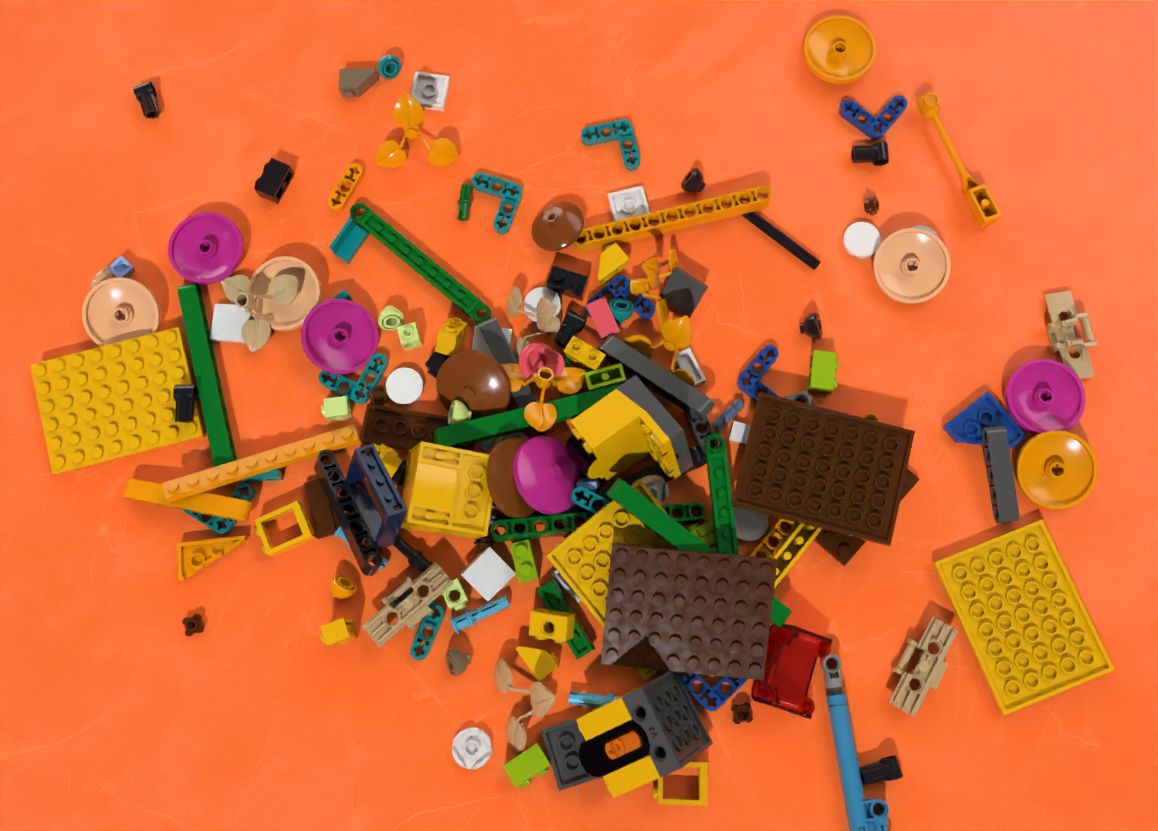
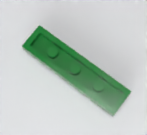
[537,579,596,659]

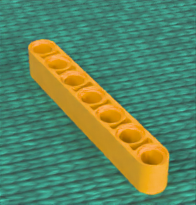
[123,478,253,522]

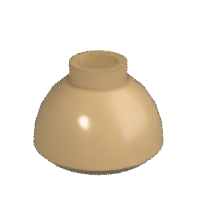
[89,267,113,288]

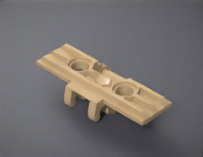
[1044,290,1099,379]
[362,562,454,648]
[888,616,958,717]

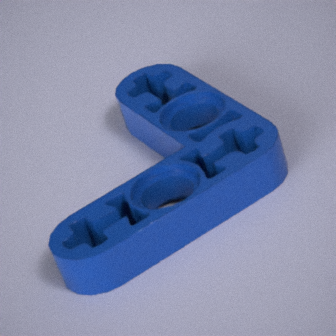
[839,96,908,140]
[585,275,655,320]
[737,345,779,402]
[678,672,748,711]

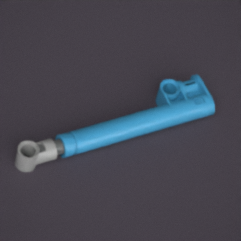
[820,654,889,831]

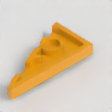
[177,535,247,581]

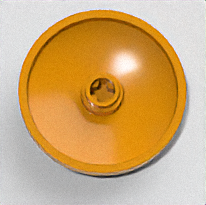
[803,15,876,84]
[1015,430,1098,509]

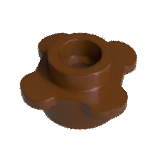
[864,196,879,216]
[366,385,389,405]
[474,536,495,551]
[182,614,205,636]
[731,702,753,724]

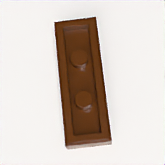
[304,479,337,539]

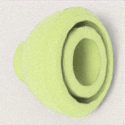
[378,305,404,331]
[448,400,472,426]

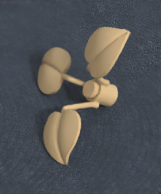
[221,274,299,352]
[507,286,560,362]
[494,657,556,754]

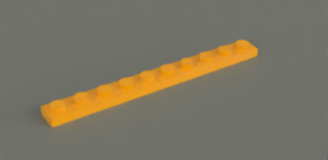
[162,424,360,503]

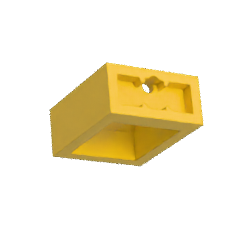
[254,500,317,558]
[653,760,708,806]

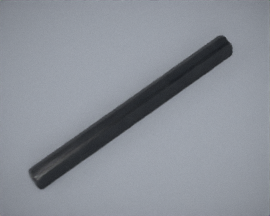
[740,201,821,270]

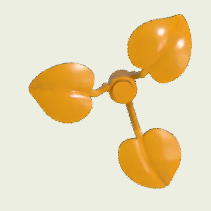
[375,92,460,168]
[630,249,681,333]
[623,315,695,387]
[501,363,586,432]

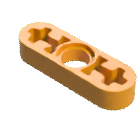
[328,163,364,212]

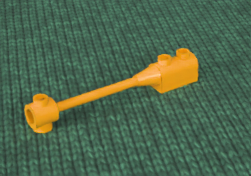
[916,92,1002,229]

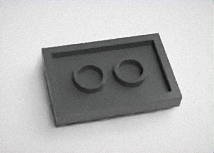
[541,717,598,791]

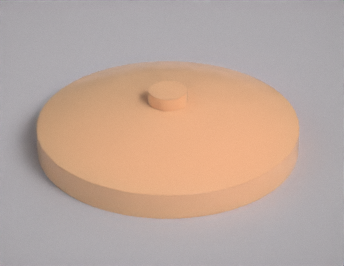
[873,228,951,304]
[247,256,322,331]
[82,278,161,347]

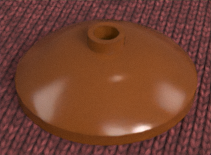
[531,201,584,251]

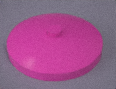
[168,212,244,285]
[301,299,378,375]
[1004,359,1086,434]
[513,436,581,515]

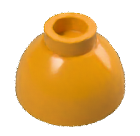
[330,575,357,601]

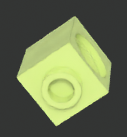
[397,322,423,351]
[321,396,352,421]
[442,578,469,611]

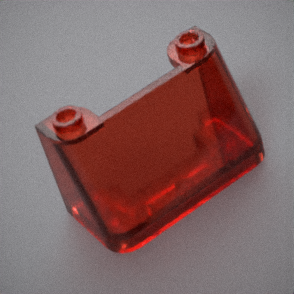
[751,624,832,719]

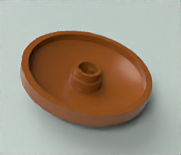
[436,350,511,420]
[486,438,536,518]

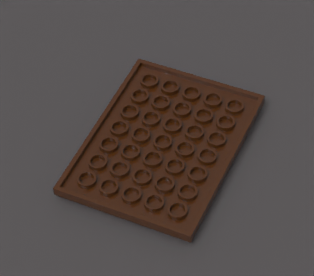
[732,392,915,547]
[601,543,777,680]

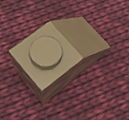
[338,68,379,99]

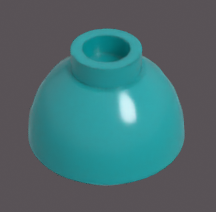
[377,54,401,80]
[609,298,635,324]

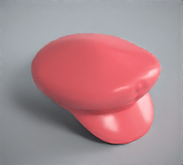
[518,343,565,382]

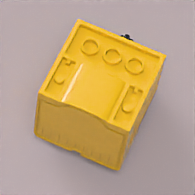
[398,441,497,540]

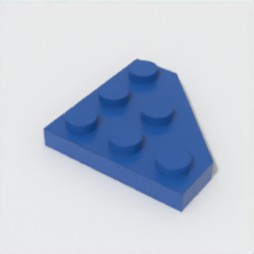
[942,392,1027,449]

